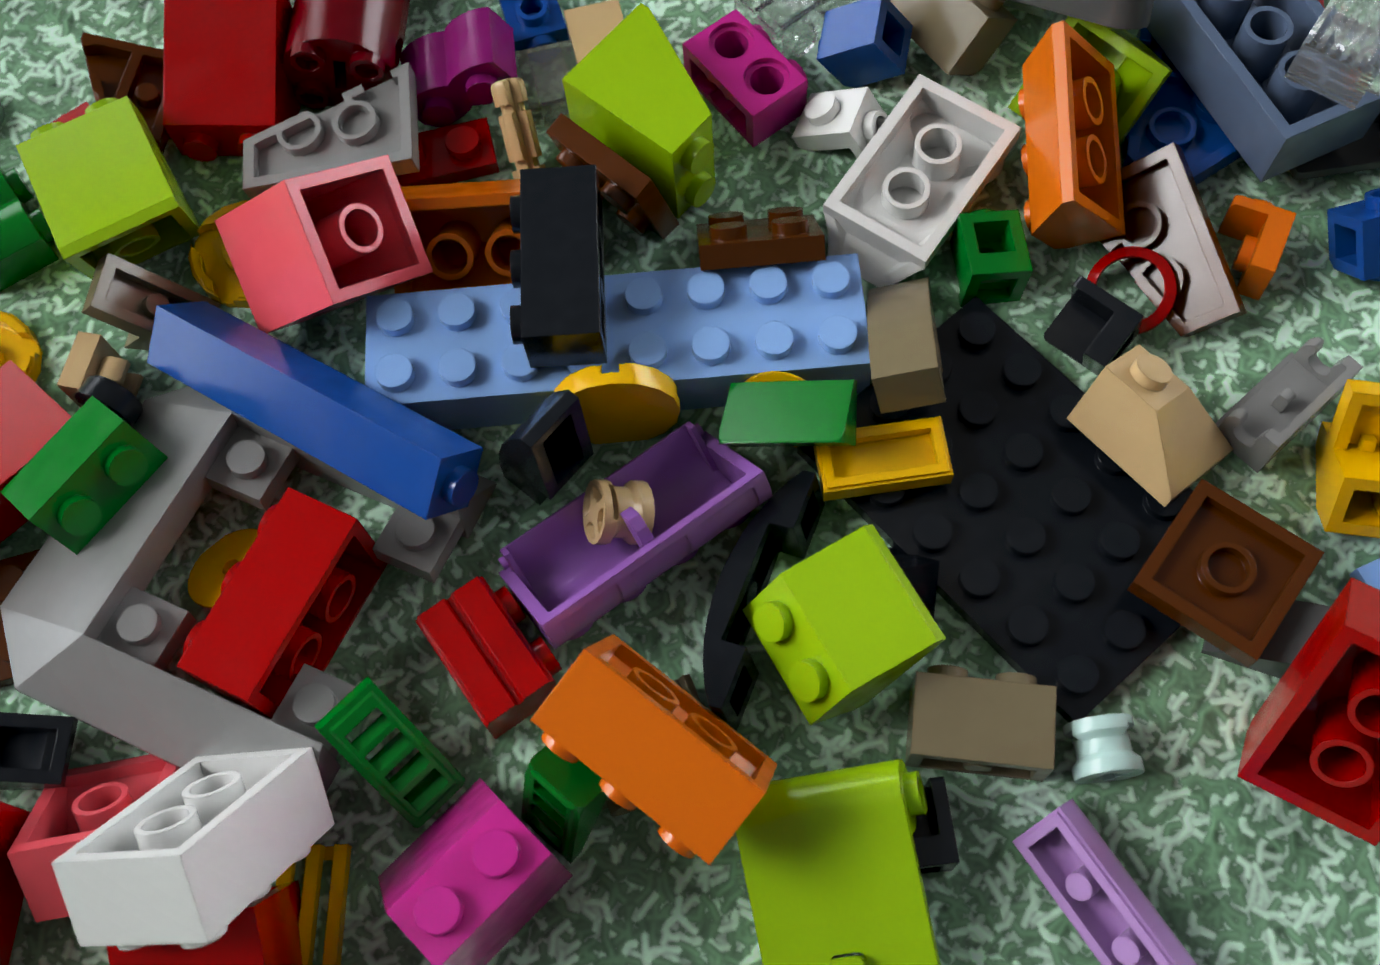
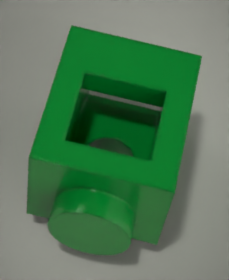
[950,209,1033,307]

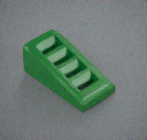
[314,676,465,828]
[521,746,608,864]

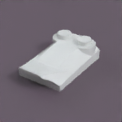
[823,74,1021,287]

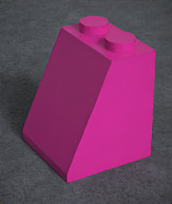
[378,778,573,965]

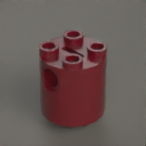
[282,0,410,109]

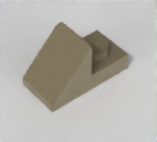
[81,252,221,350]

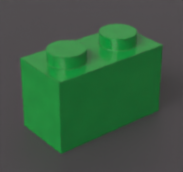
[0,396,168,555]

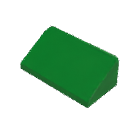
[719,379,857,447]

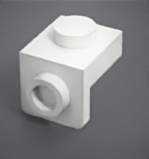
[792,87,888,158]

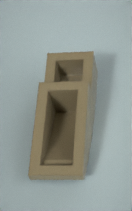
[867,277,946,414]

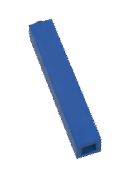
[147,301,483,520]

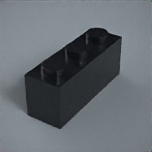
[510,164,607,368]

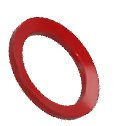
[1087,246,1177,335]

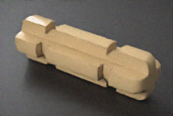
[491,77,545,179]

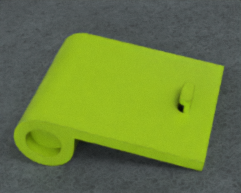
[736,758,941,965]

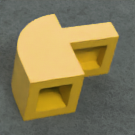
[1316,379,1380,538]

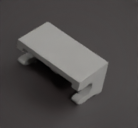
[1215,337,1363,473]

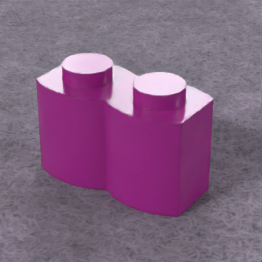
[400,7,517,127]

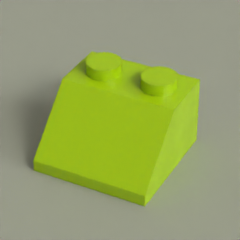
[742,524,946,726]

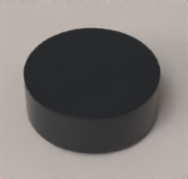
[75,375,143,427]

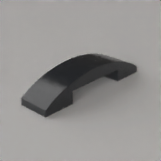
[703,470,825,731]

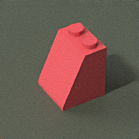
[215,154,433,334]

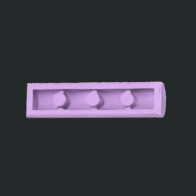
[1012,798,1197,965]

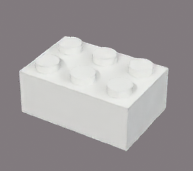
[51,747,335,951]

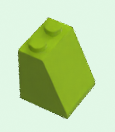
[562,3,716,219]
[16,96,200,279]

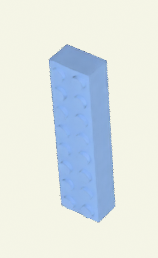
[365,253,871,430]

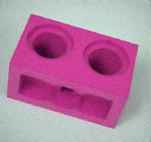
[682,9,808,148]

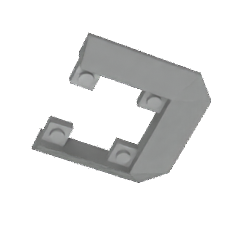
[0,386,496,792]

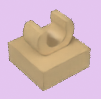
[57,331,143,408]

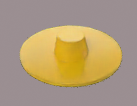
[188,529,258,608]

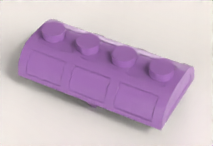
[498,421,772,649]

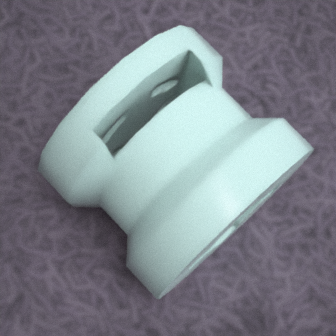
[1062,713,1145,784]

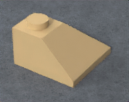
[1066,344,1233,507]

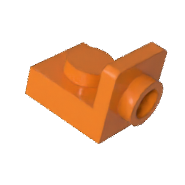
[1218,195,1297,301]

